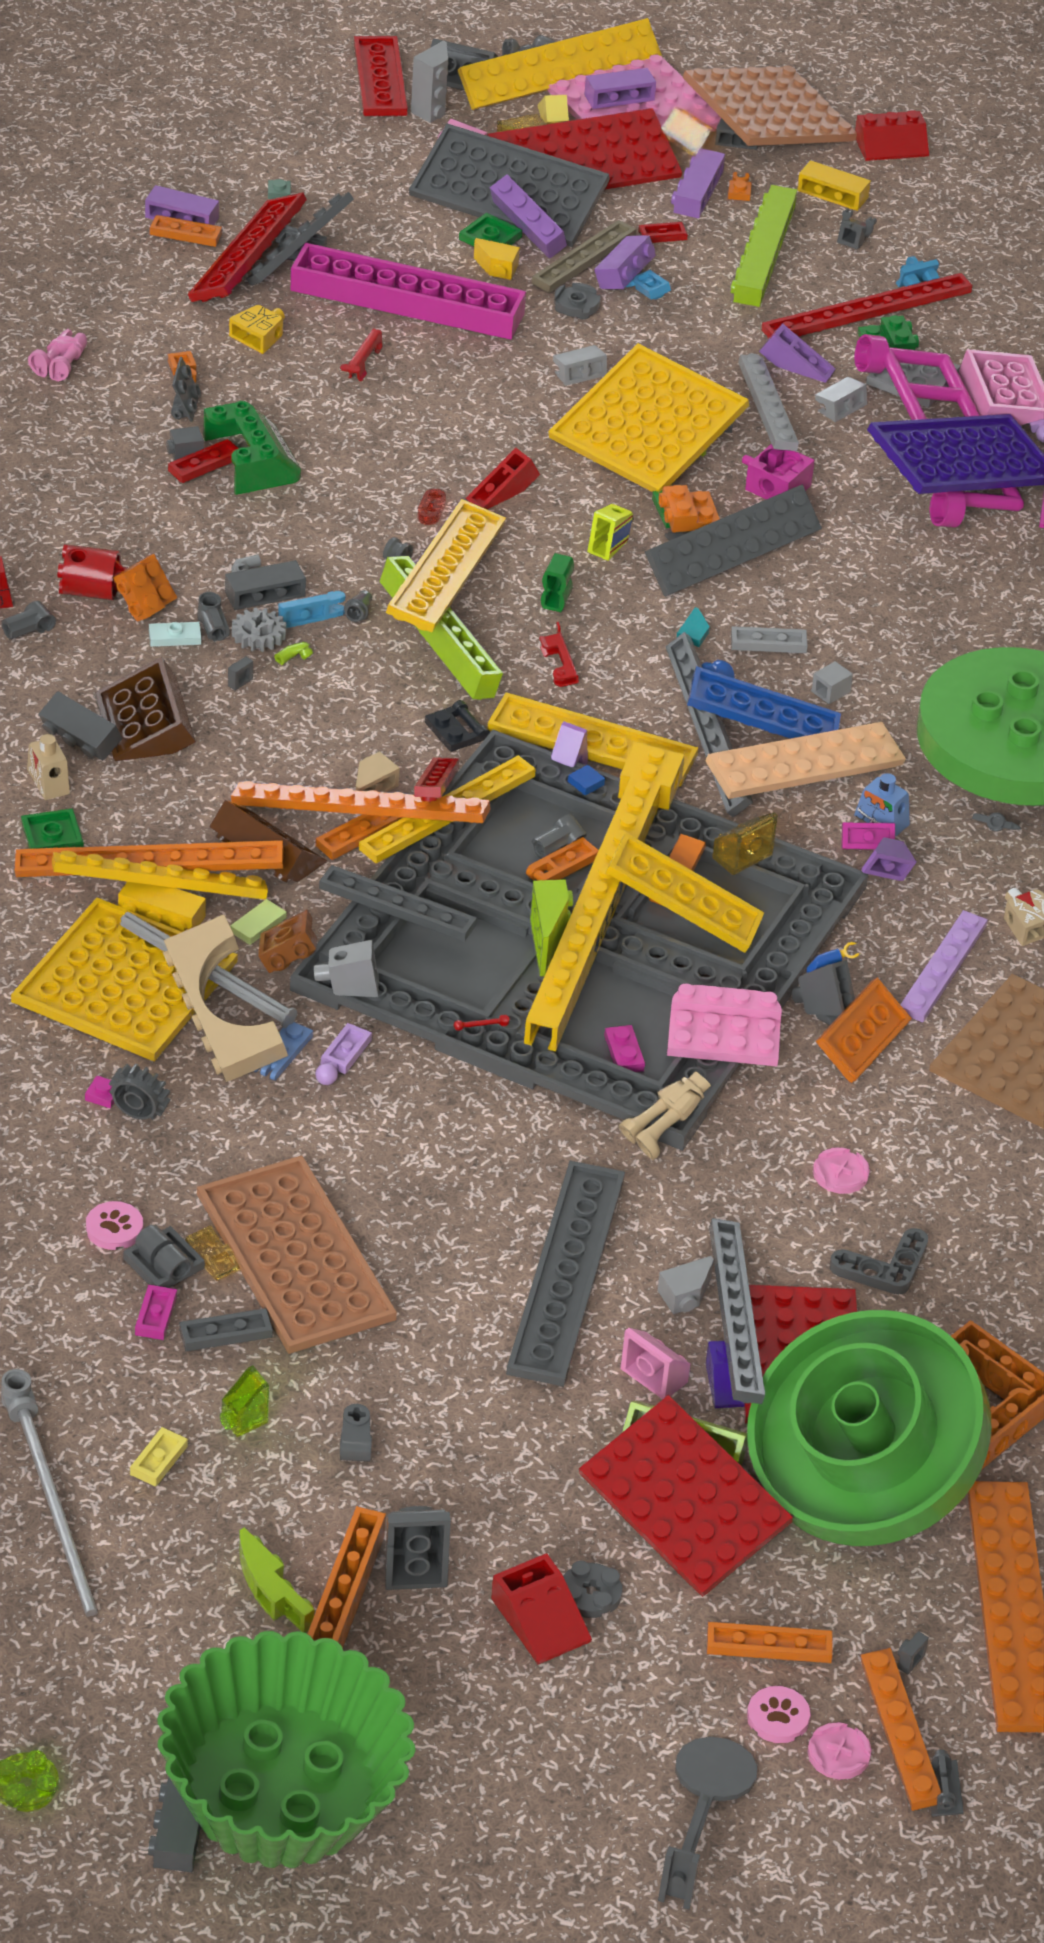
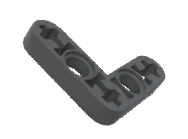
[830,1228,928,1295]

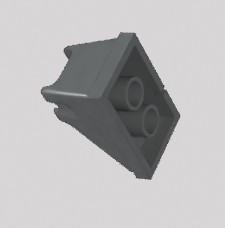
[385,1506,451,1590]

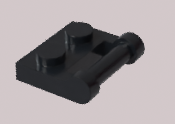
[425,700,490,752]

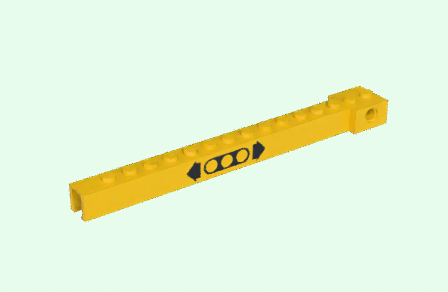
[524,742,685,1052]

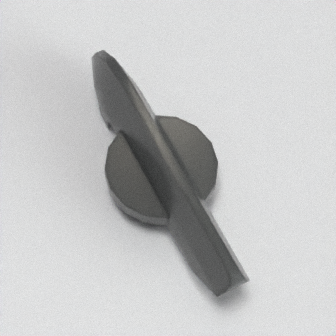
[972,812,1021,831]

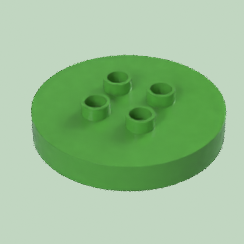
[916,647,1044,806]
[747,1310,992,1546]

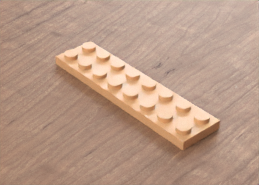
[705,722,906,799]

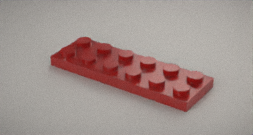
[354,36,408,116]

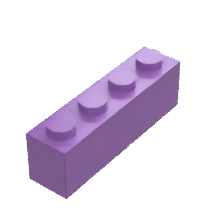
[671,148,725,218]
[490,175,567,258]

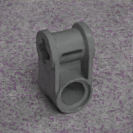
[340,1404,372,1462]

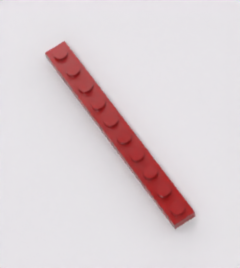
[761,273,973,339]

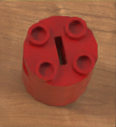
[57,544,128,601]

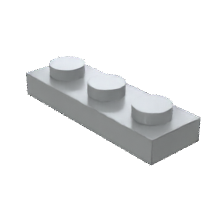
[731,626,807,653]

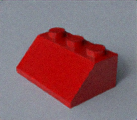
[855,110,929,161]

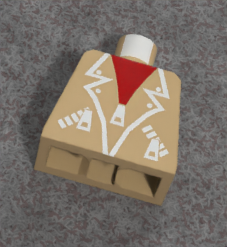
[27,734,70,800]
[1004,888,1044,946]

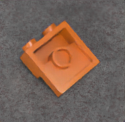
[659,485,720,533]
[113,554,177,621]

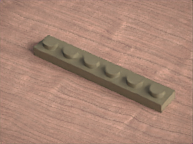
[532,220,636,293]

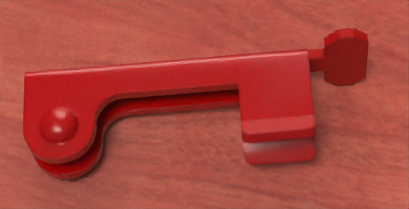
[340,329,383,381]
[539,622,579,687]

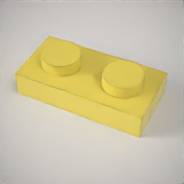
[130,1427,188,1487]

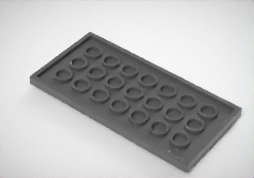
[409,123,610,247]

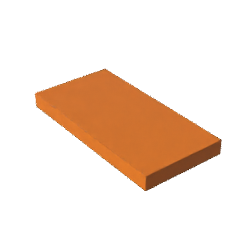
[815,977,912,1083]

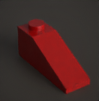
[465,447,540,509]

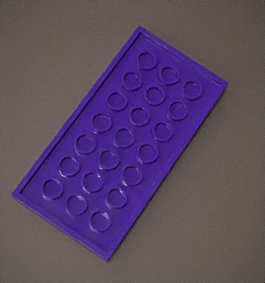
[867,414,1044,494]

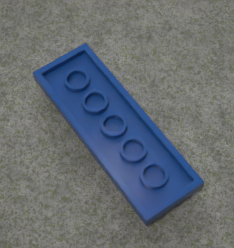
[687,666,841,739]

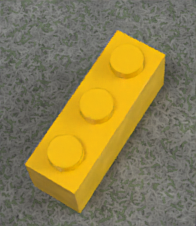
[797,160,871,211]
[118,882,206,932]

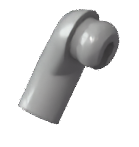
[231,554,261,573]

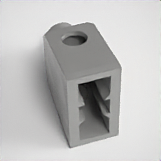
[314,940,379,997]

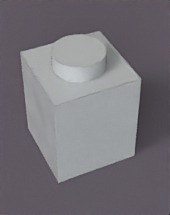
[811,661,853,704]

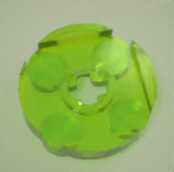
[0,1750,59,1812]

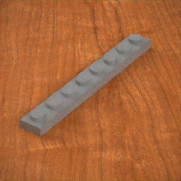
[738,353,799,451]

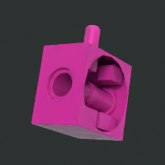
[742,444,815,499]

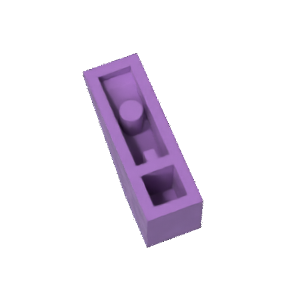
[759,323,836,383]

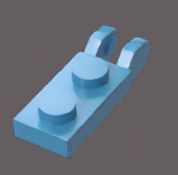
[278,591,346,628]

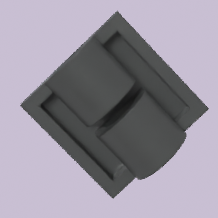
[123,1225,205,1288]

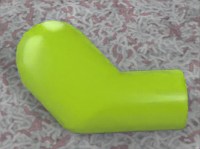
[274,642,313,665]

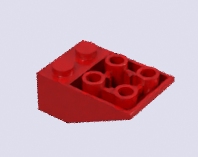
[491,1553,592,1665]

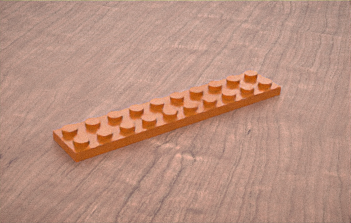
[967,1481,1044,1733]

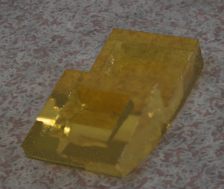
[185,1225,240,1281]

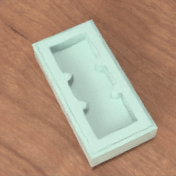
[149,622,201,647]

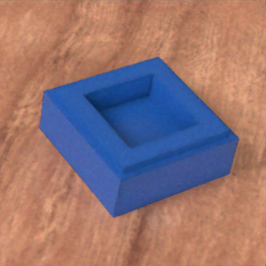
[568,765,605,795]

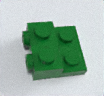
[857,315,919,350]

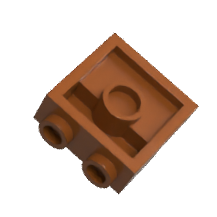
[258,910,317,973]

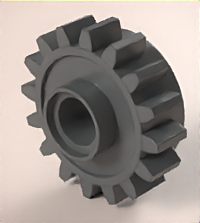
[109,1064,171,1120]

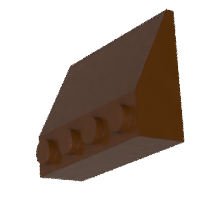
[95,657,196,761]

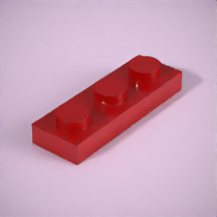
[168,439,239,483]

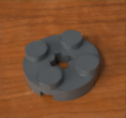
[554,283,601,320]
[563,1561,622,1618]

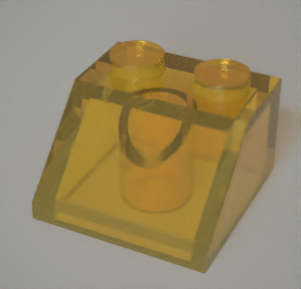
[661,107,717,155]
[712,812,778,875]

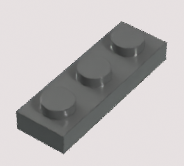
[179,1308,273,1352]

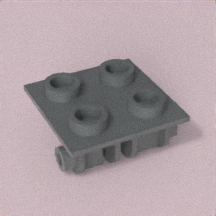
[171,356,201,422]

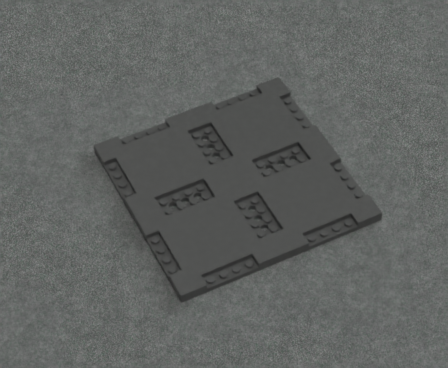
[290,730,868,1151]

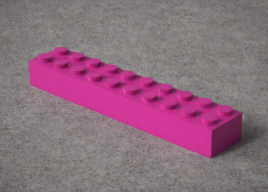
[290,243,526,340]

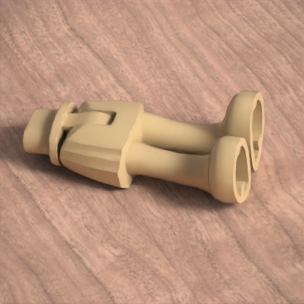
[618,1072,711,1160]

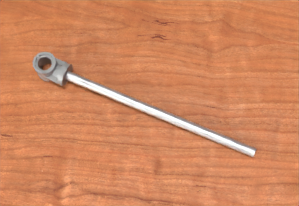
[1,1369,98,1617]

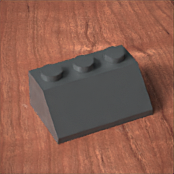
[431,38,498,91]

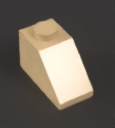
[356,751,400,793]

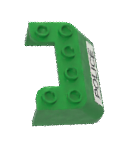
[203,401,301,495]

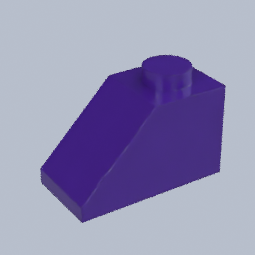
[705,1341,744,1409]

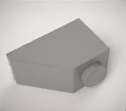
[657,1256,714,1314]

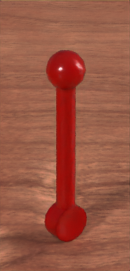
[453,1015,510,1031]

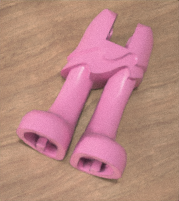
[28,329,87,382]

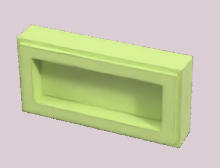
[230,899,287,945]

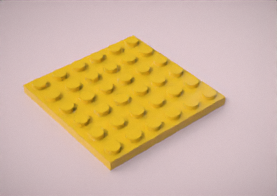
[548,343,749,492]
[11,897,238,1062]

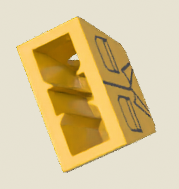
[229,305,285,354]

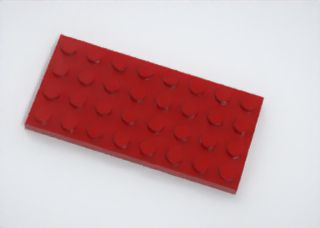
[487,108,682,190]

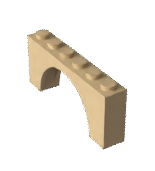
[163,915,288,1082]

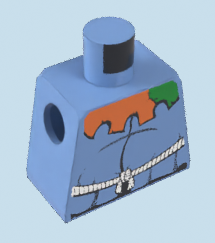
[854,773,910,837]

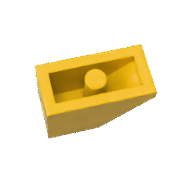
[474,238,520,280]

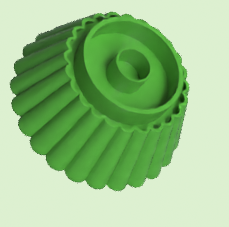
[157,1631,416,1868]

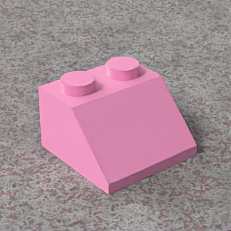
[621,1328,690,1399]

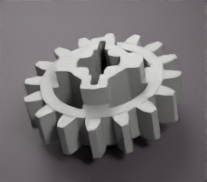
[232,608,286,652]

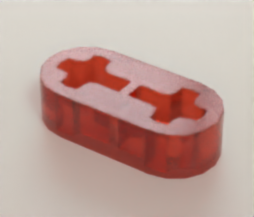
[417,489,446,525]

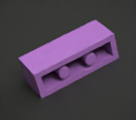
[584,68,656,109]
[145,185,219,225]
[594,235,656,289]

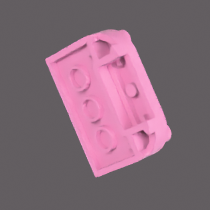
[667,984,782,1066]

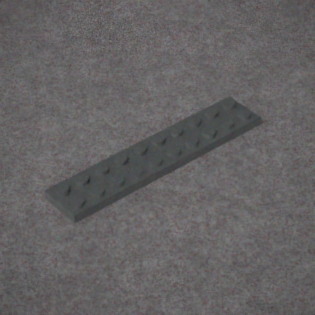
[506,1161,625,1387]

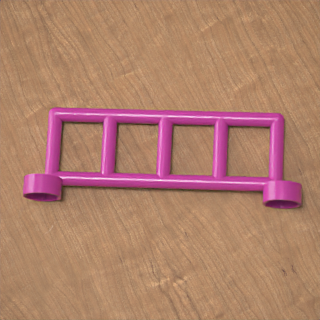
[854,334,1024,528]

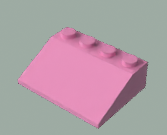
[959,349,1044,426]

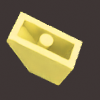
[538,95,569,125]

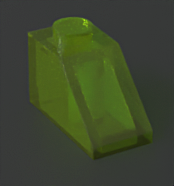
[220,1365,269,1437]

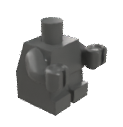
[837,208,877,249]

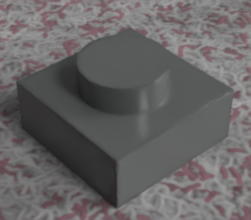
[228,656,253,691]
[898,1631,929,1674]

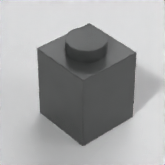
[166,426,204,461]

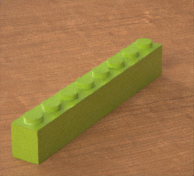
[730,185,798,307]
[379,556,503,700]

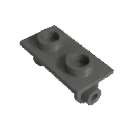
[931,1750,964,1817]

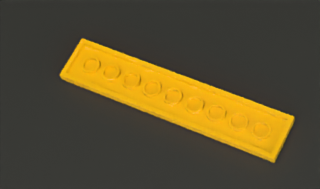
[458,18,662,110]
[386,499,506,632]

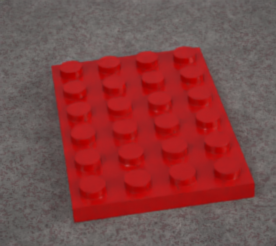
[744,1285,857,1424]
[579,1395,793,1597]

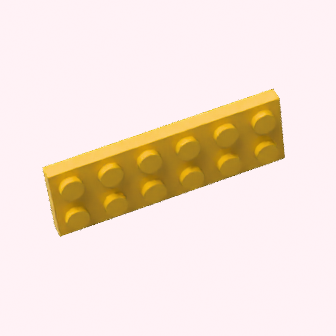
[606,833,764,953]

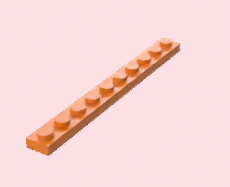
[231,781,490,823]
[14,840,284,877]

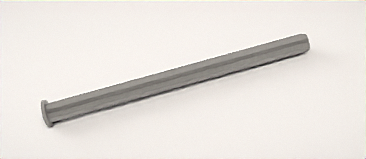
[120,912,297,1028]

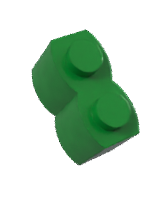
[541,553,574,612]

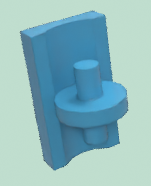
[896,256,940,287]

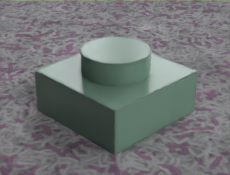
[268,179,291,199]

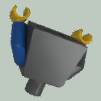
[792,942,860,1025]

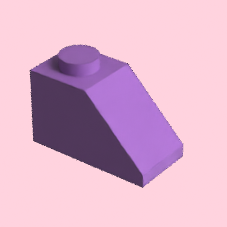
[861,837,916,881]

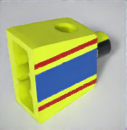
[587,504,634,561]

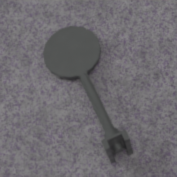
[658,1737,757,1909]

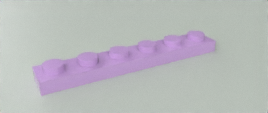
[900,910,988,1022]

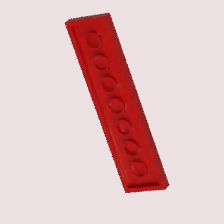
[187,192,307,302]

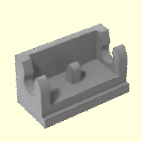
[553,345,607,386]
[815,377,867,422]

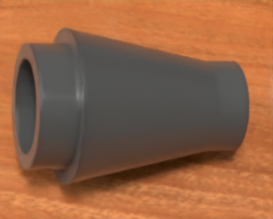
[344,590,372,622]

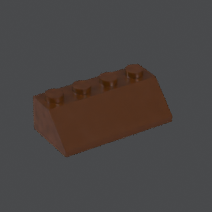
[209,800,327,883]

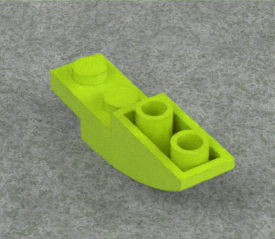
[239,1527,315,1633]

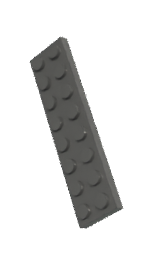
[645,484,822,597]

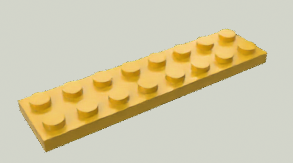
[487,692,698,786]

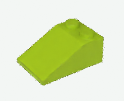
[530,879,573,976]

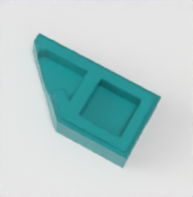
[676,607,710,647]

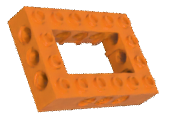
[951,1320,1044,1469]

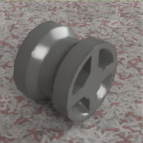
[383,537,413,560]

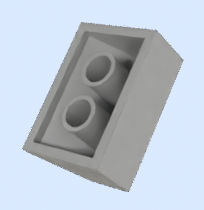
[411,41,448,123]

